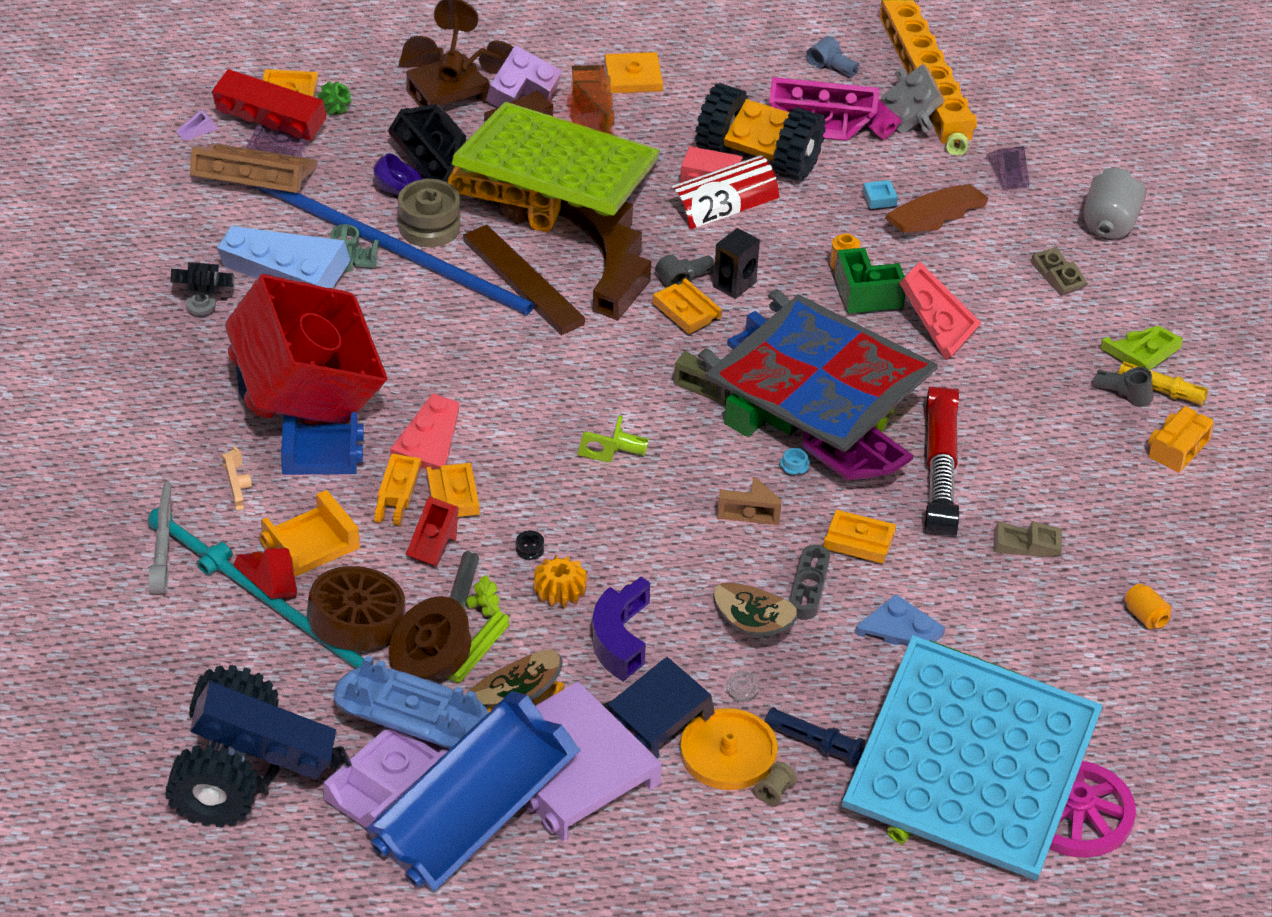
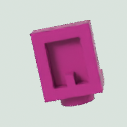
[866,99,902,140]

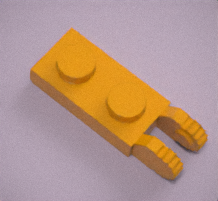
[374,454,422,526]

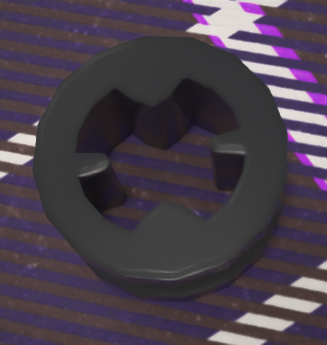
[516,530,544,560]

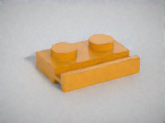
[652,278,722,334]
[426,463,480,517]
[823,509,896,564]

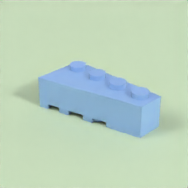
[217,226,351,288]

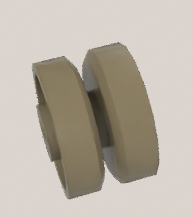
[398,179,461,248]

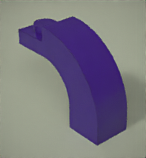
[592,577,651,682]

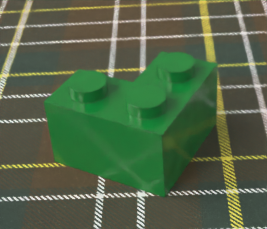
[834,247,905,314]
[724,393,799,437]

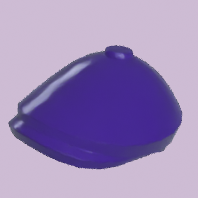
[373,153,423,195]

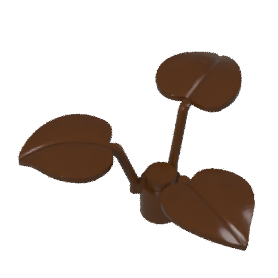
[399,0,514,82]

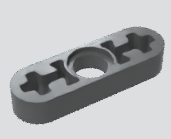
[790,544,830,620]

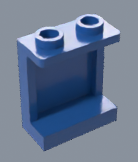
[281,412,364,475]

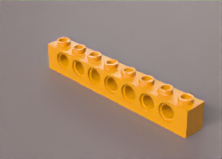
[879,0,977,144]

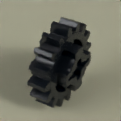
[170,262,235,294]

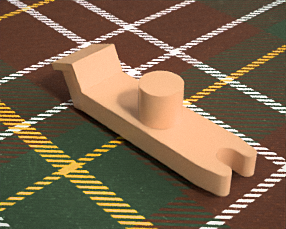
[221,446,252,511]

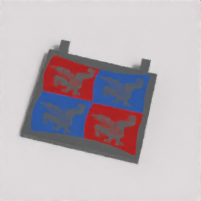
[698,289,938,452]

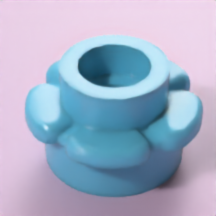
[780,448,810,475]

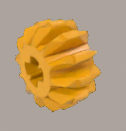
[533,555,587,608]

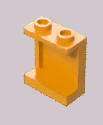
[259,490,360,577]

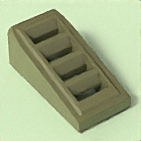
[674,351,730,404]

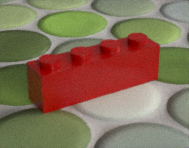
[212,69,327,141]

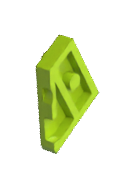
[1101,325,1183,370]

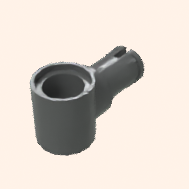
[655,255,715,287]
[1094,367,1154,407]

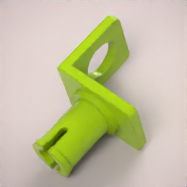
[577,415,649,462]

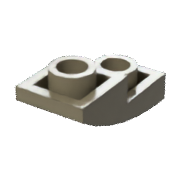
[1030,247,1088,294]

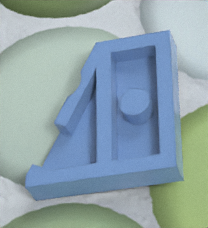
[855,594,945,647]

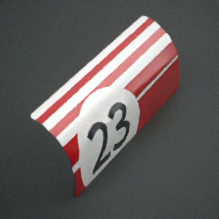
[672,156,780,230]

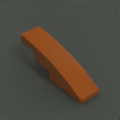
[885,184,988,233]

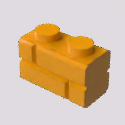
[1148,406,1214,473]

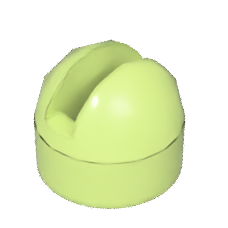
[946,132,968,155]

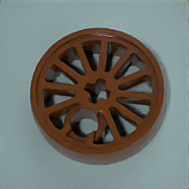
[307,566,406,651]

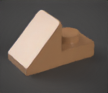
[717,477,782,525]

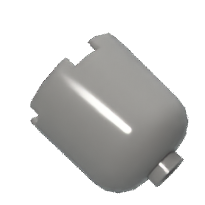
[1083,168,1146,239]

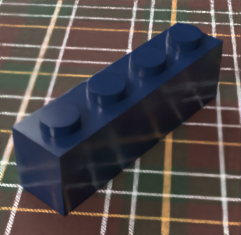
[190,681,336,780]

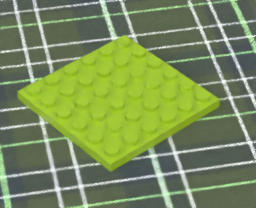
[452,102,660,216]

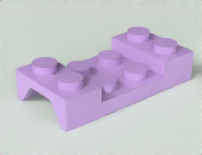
[323,727,449,828]

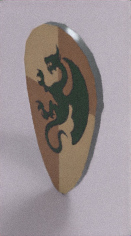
[714,583,797,637]
[466,649,563,708]

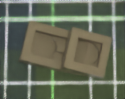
[994,521,1062,557]

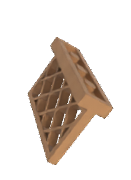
[190,143,318,193]

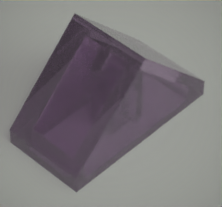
[986,146,1030,191]

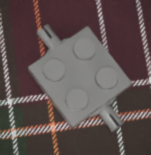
[882,64,945,133]

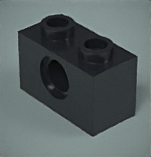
[713,228,760,299]

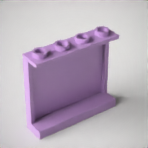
[524,681,662,841]

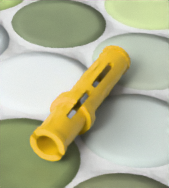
[1118,361,1209,406]

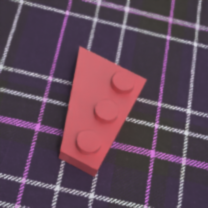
[899,262,981,360]
[390,393,459,470]

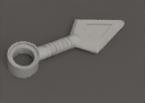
[148,481,172,594]

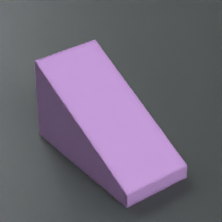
[176,110,218,141]

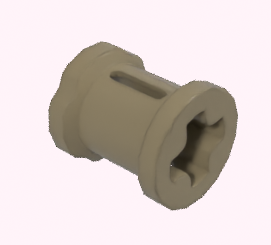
[754,761,797,807]

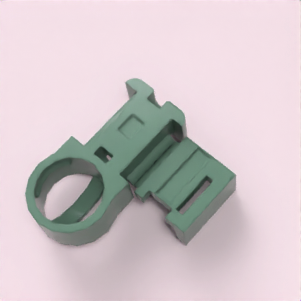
[331,224,379,272]

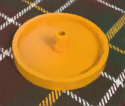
[680,708,778,790]

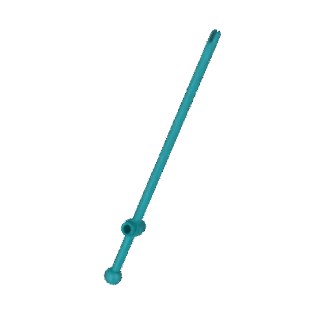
[148,507,364,669]

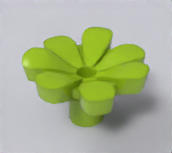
[467,575,501,617]

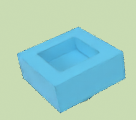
[863,180,898,209]

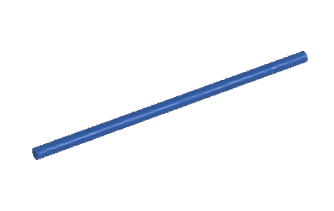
[251,185,534,316]

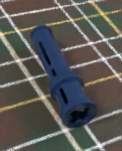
[765,707,865,767]

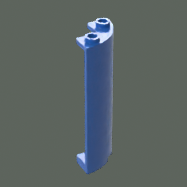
[365,691,580,891]

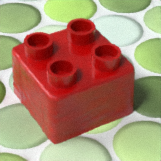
[225,274,387,425]

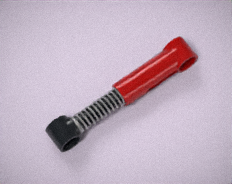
[925,386,959,536]

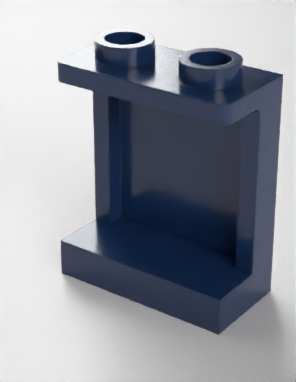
[607,657,715,758]

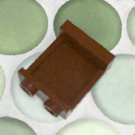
[406,54,490,106]

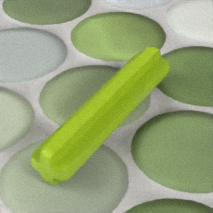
[447,611,509,683]

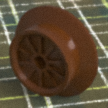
[389,596,472,680]

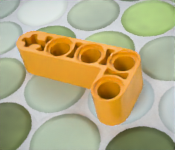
[448,166,561,232]

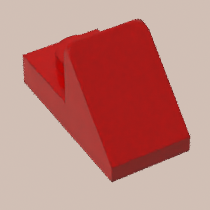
[405,496,459,567]
[233,548,297,599]

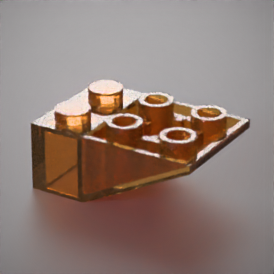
[571,65,614,135]

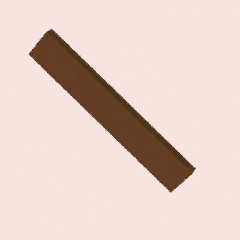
[463,224,585,336]

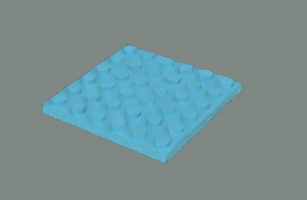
[842,635,1103,881]

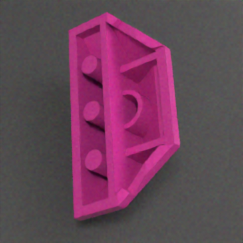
[769,77,880,141]

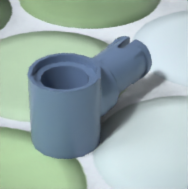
[806,36,859,78]

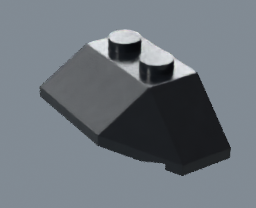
[387,104,466,183]

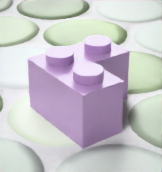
[486,45,562,107]

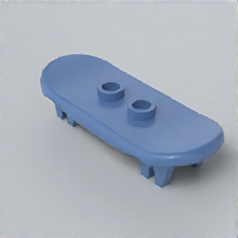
[334,656,489,749]

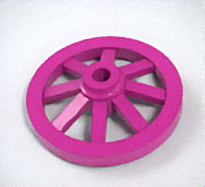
[1050,761,1136,857]

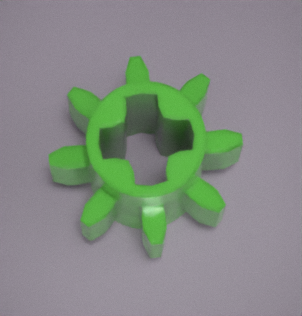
[317,81,351,115]

